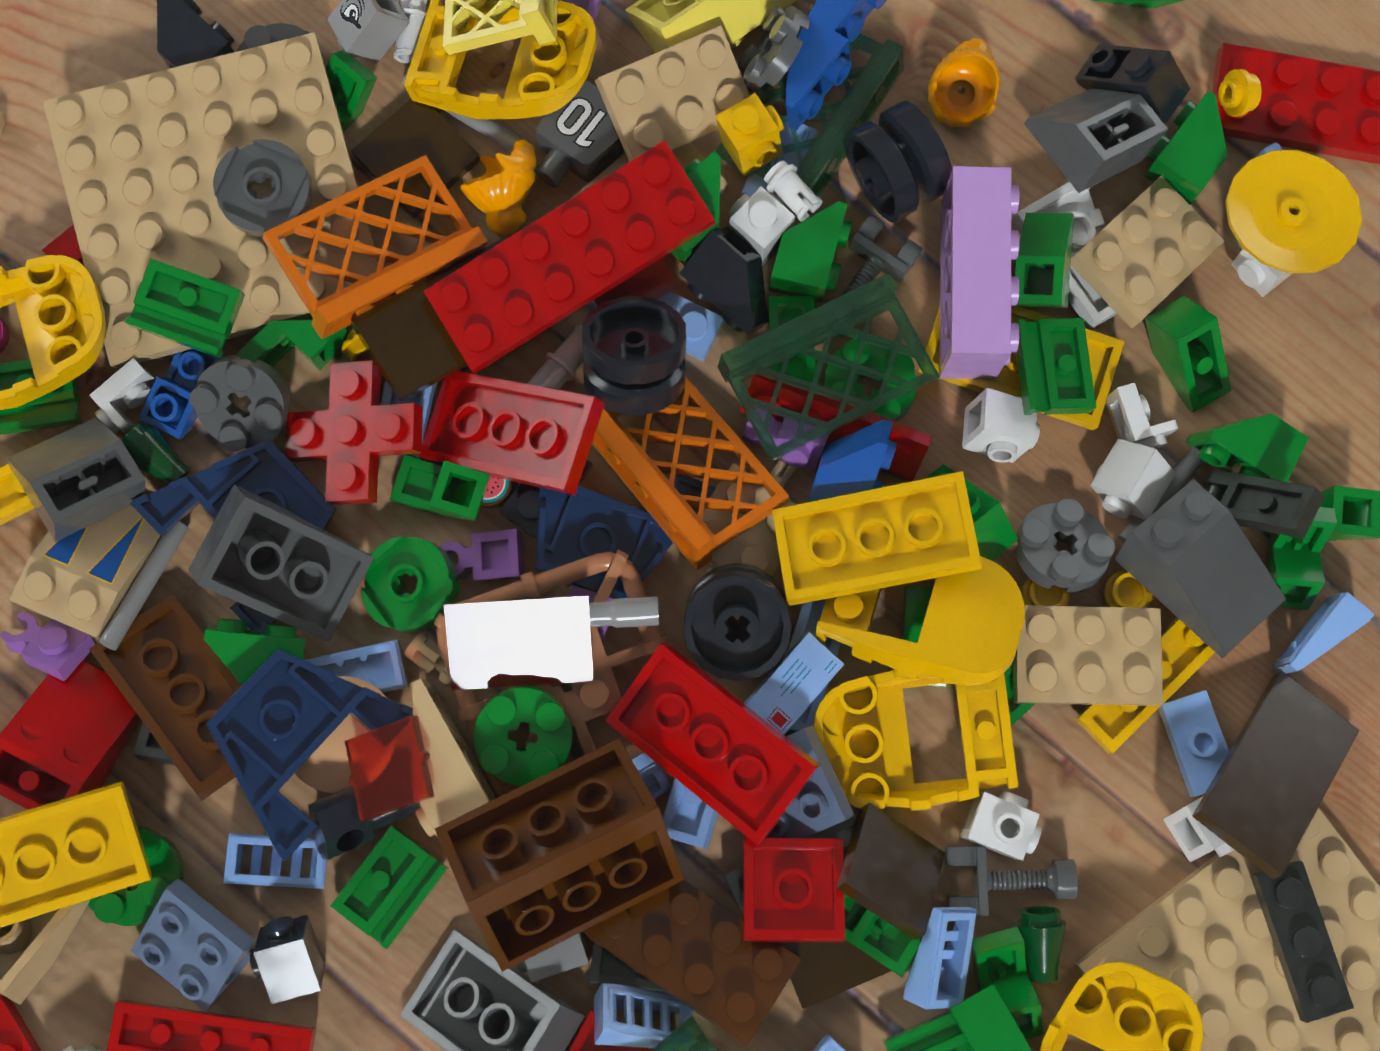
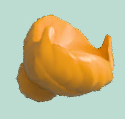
[928,38,1001,129]
[460,139,537,237]

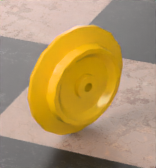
[1225,150,1363,273]

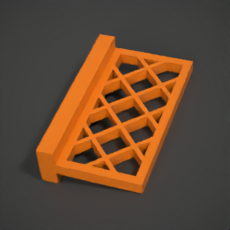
[262,155,488,340]
[592,376,789,571]

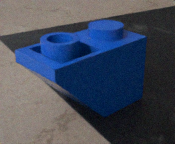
[807,419,897,503]

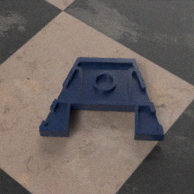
[130,439,337,631]
[535,475,716,599]
[206,649,413,861]

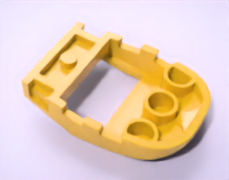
[403,0,597,120]
[0,255,106,410]
[816,556,1025,686]
[813,669,1018,811]
[1040,962,1204,1051]

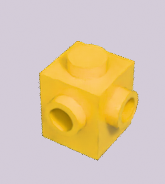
[715,93,784,177]

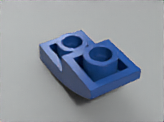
[138,349,228,439]

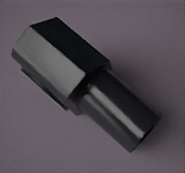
[308,782,417,860]

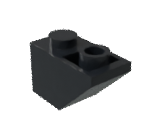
[157,0,235,69]
[1075,44,1191,124]
[679,226,768,335]

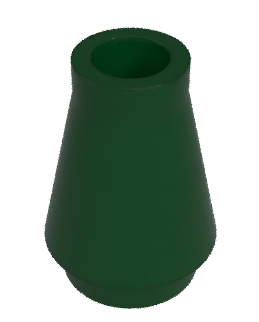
[122,422,191,486]
[1016,906,1066,983]

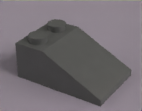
[1115,479,1286,659]
[188,484,374,642]
[400,929,586,1051]

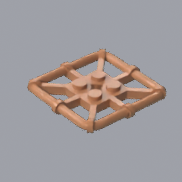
[434,549,669,797]

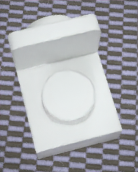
[89,358,156,434]
[1106,383,1179,449]

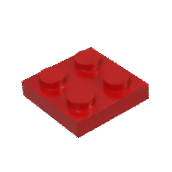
[743,838,845,942]

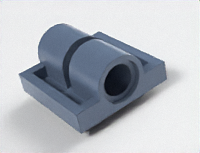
[766,725,854,838]
[131,878,255,1012]

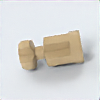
[404,632,451,686]

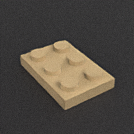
[594,25,750,162]
[1071,176,1224,329]
[1013,605,1163,706]

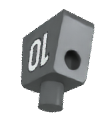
[535,80,625,188]

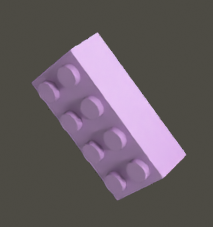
[939,166,1019,380]

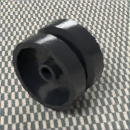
[843,100,952,222]
[582,296,686,415]
[683,563,792,681]

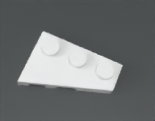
[1011,182,1117,330]

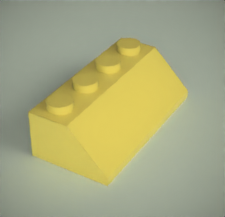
[625,0,803,53]

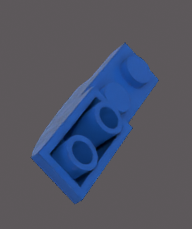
[785,0,887,131]

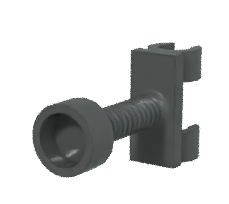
[815,214,924,337]
[945,846,1078,916]

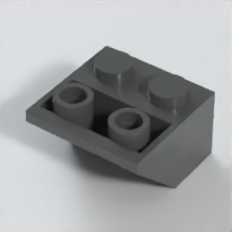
[1024,88,1168,193]
[6,417,146,542]

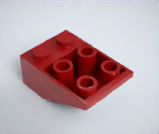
[0,660,140,810]

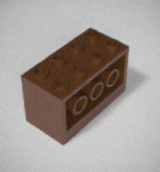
[435,738,685,972]

